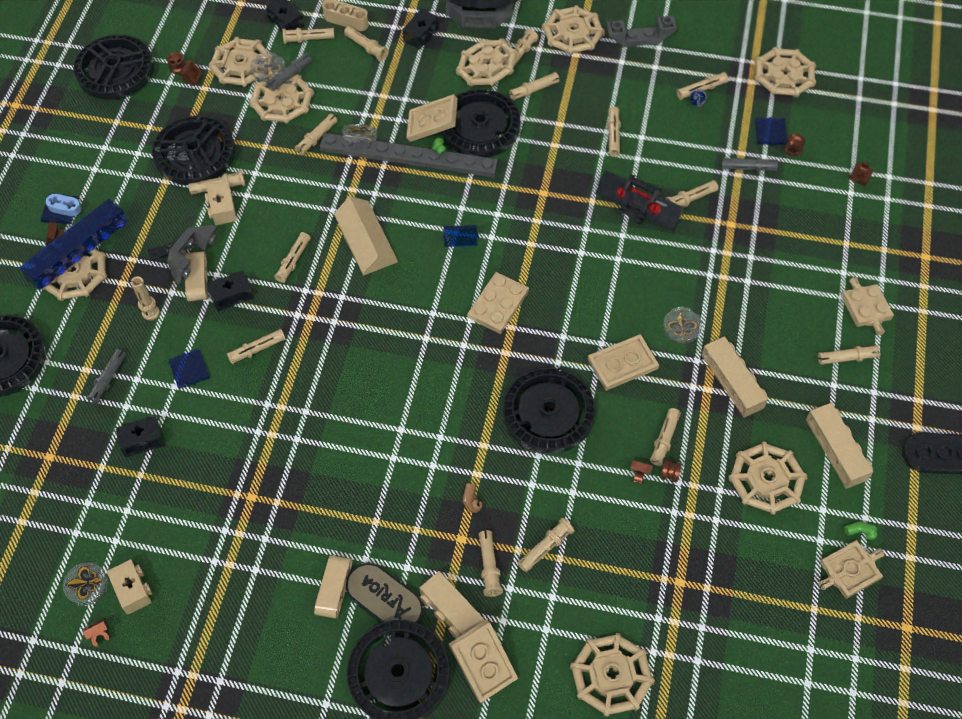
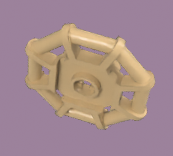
[542,5,605,55]
[209,37,273,87]
[456,38,518,87]
[754,47,816,98]
[249,73,314,124]
[39,241,107,301]
[729,442,807,515]
[570,633,655,717]

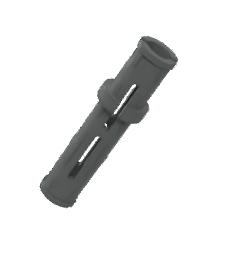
[266,53,312,91]
[721,157,778,172]
[86,349,127,404]

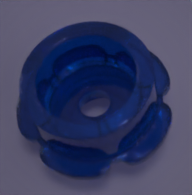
[690,89,707,107]

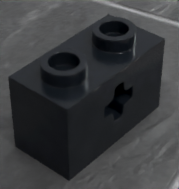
[266,0,305,32]
[402,8,439,49]
[207,271,254,312]
[116,416,165,458]

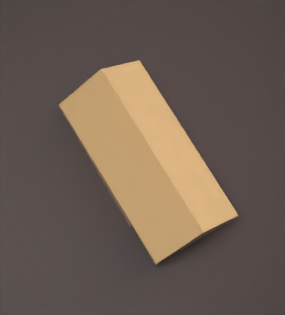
[334,196,398,276]

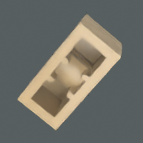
[205,181,237,225]
[106,559,152,615]

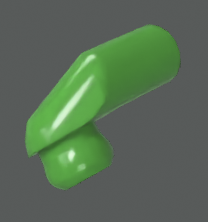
[432,138,446,154]
[844,521,878,540]

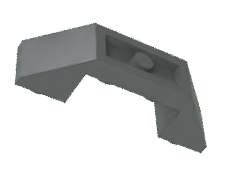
[446,0,513,28]
[606,15,677,47]
[167,225,217,284]

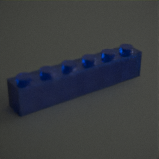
[19,199,128,291]

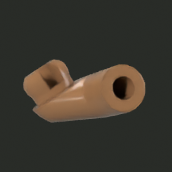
[462,484,482,513]

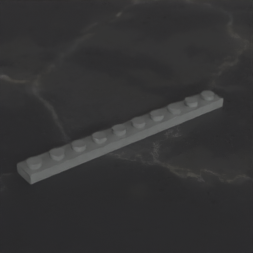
[320,133,498,178]

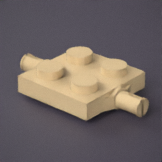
[841,277,894,335]
[818,540,884,599]

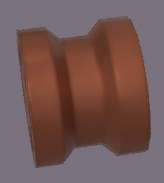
[167,52,186,74]
[784,134,805,156]
[661,459,682,483]

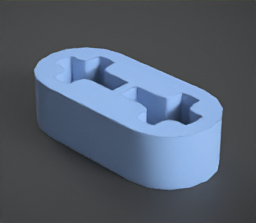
[46,194,82,216]

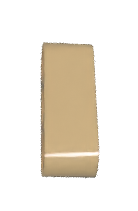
[322,0,369,31]
[185,251,208,302]
[314,555,352,619]

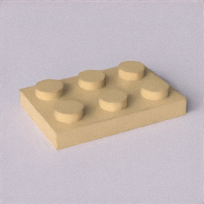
[406,94,458,142]
[467,272,529,334]
[588,334,659,391]
[449,620,518,703]

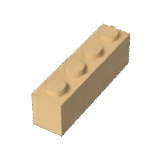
[702,336,768,418]
[806,403,873,489]
[419,571,498,639]

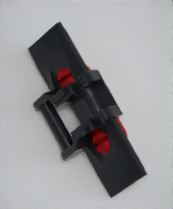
[595,170,684,231]

